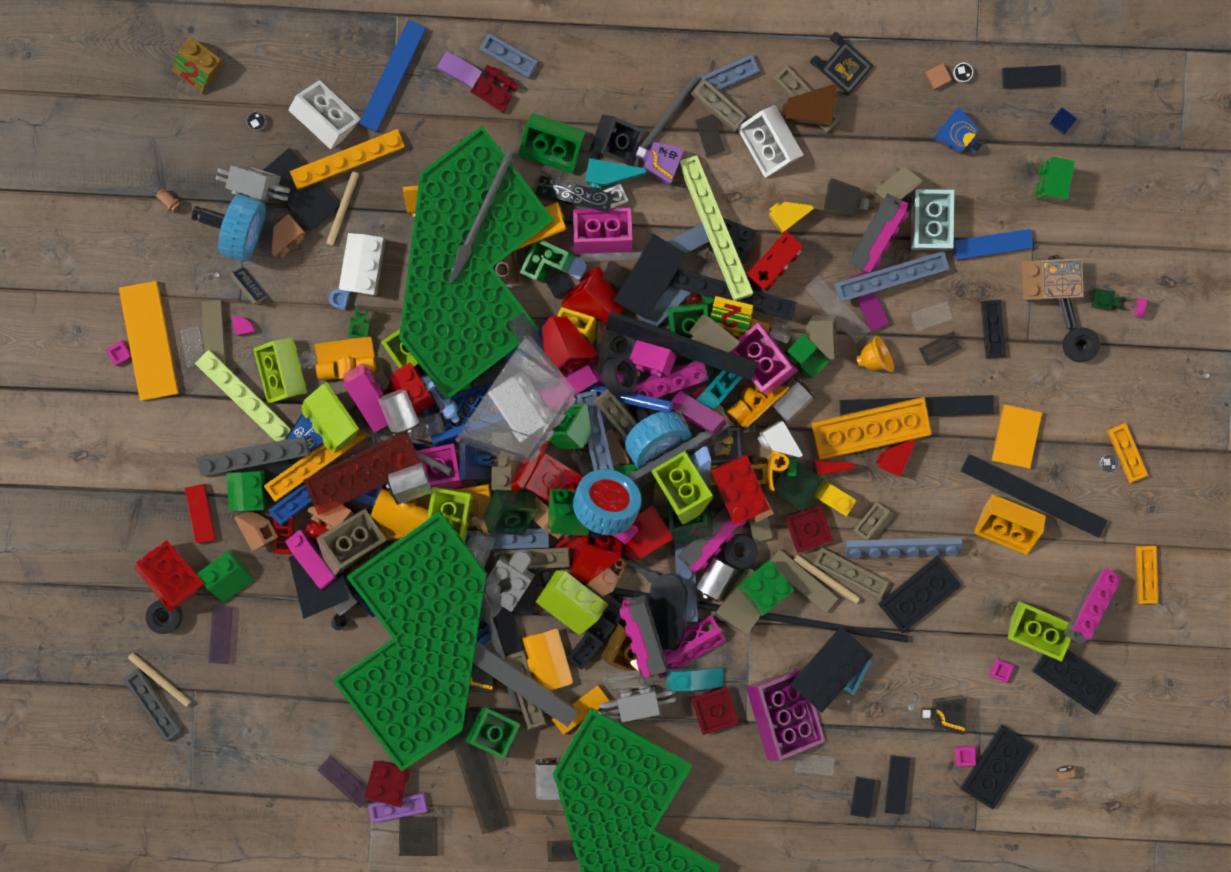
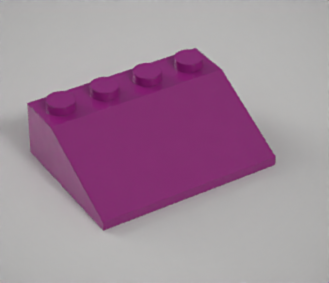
[746,668,825,761]

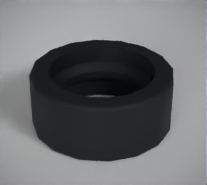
[602,356,638,395]

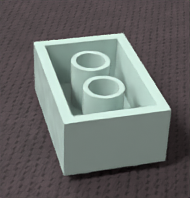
[911,189,954,250]

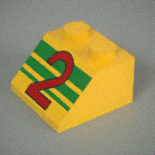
[711,296,753,339]

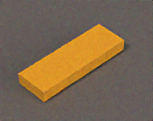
[1107,423,1149,483]
[1136,546,1158,604]
[552,685,609,735]

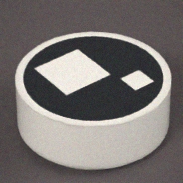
[953,63,973,83]

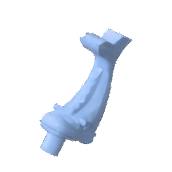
[421,374,460,423]

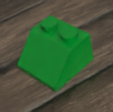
[544,403,591,449]
[226,470,268,511]
[196,550,255,603]

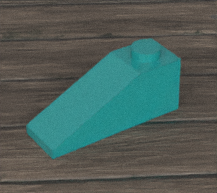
[585,158,648,189]
[696,370,742,410]
[666,667,723,691]

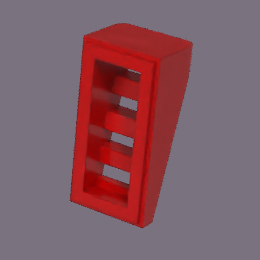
[813,460,855,476]
[273,516,295,555]

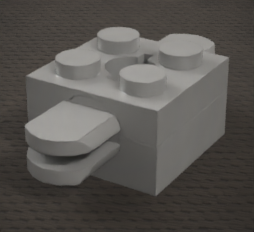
[215,165,290,201]
[484,549,535,617]
[599,684,677,722]

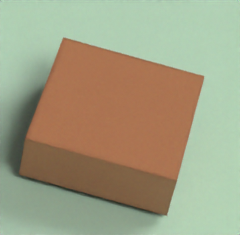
[925,63,952,90]

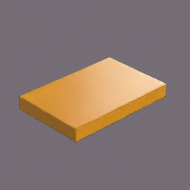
[991,405,1042,469]

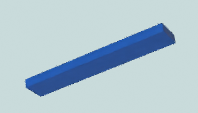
[359,19,426,133]

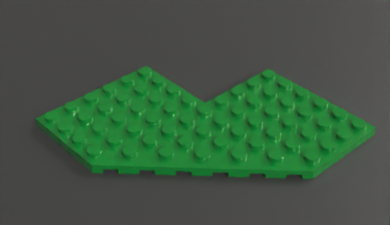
[399,125,554,400]
[333,510,487,771]
[553,707,720,872]

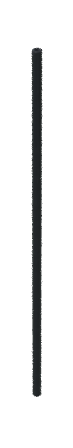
[580,582,908,643]

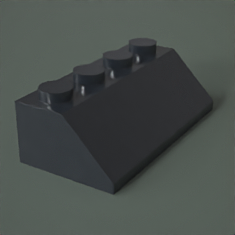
[790,626,873,713]

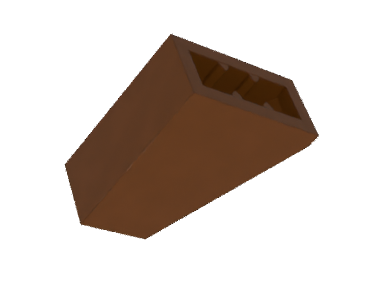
[781,84,837,126]

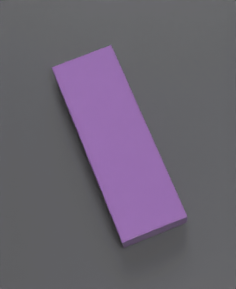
[368,792,428,823]

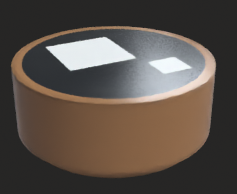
[1056,765,1076,779]

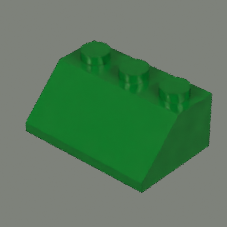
[518,113,586,174]

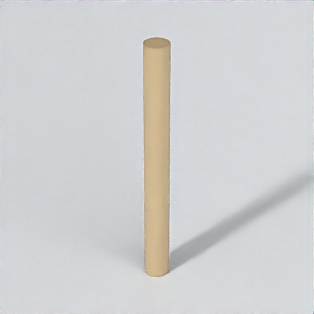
[326,171,359,246]
[793,554,860,604]
[128,653,192,707]

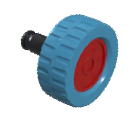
[573,469,641,538]

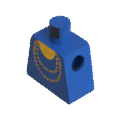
[932,107,982,154]

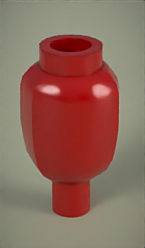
[305,521,329,540]

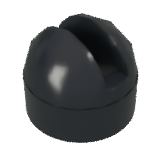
[331,614,348,631]

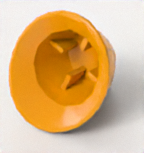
[857,335,894,372]

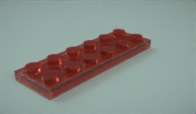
[303,432,421,515]

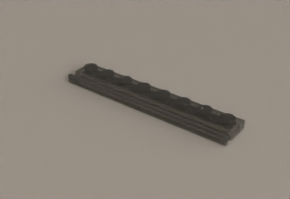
[451,701,509,834]

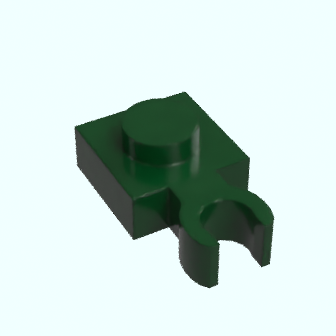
[1091,288,1127,311]

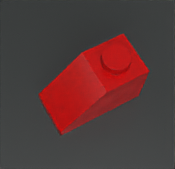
[876,440,916,477]

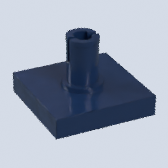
[460,440,497,479]

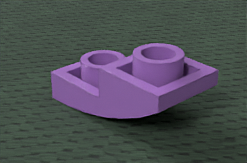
[437,52,482,89]

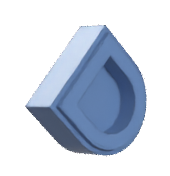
[329,289,351,310]

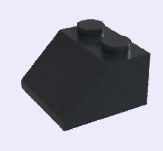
[589,114,644,166]

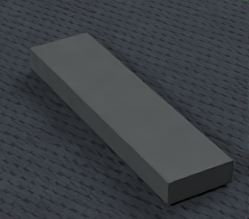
[123,668,183,742]

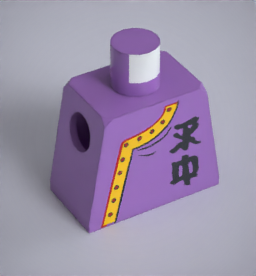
[635,142,684,185]

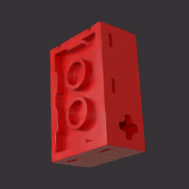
[746,231,803,292]
[523,453,583,503]
[710,454,770,525]
[134,540,204,613]

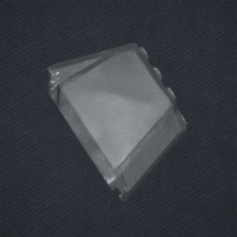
[455,334,577,463]

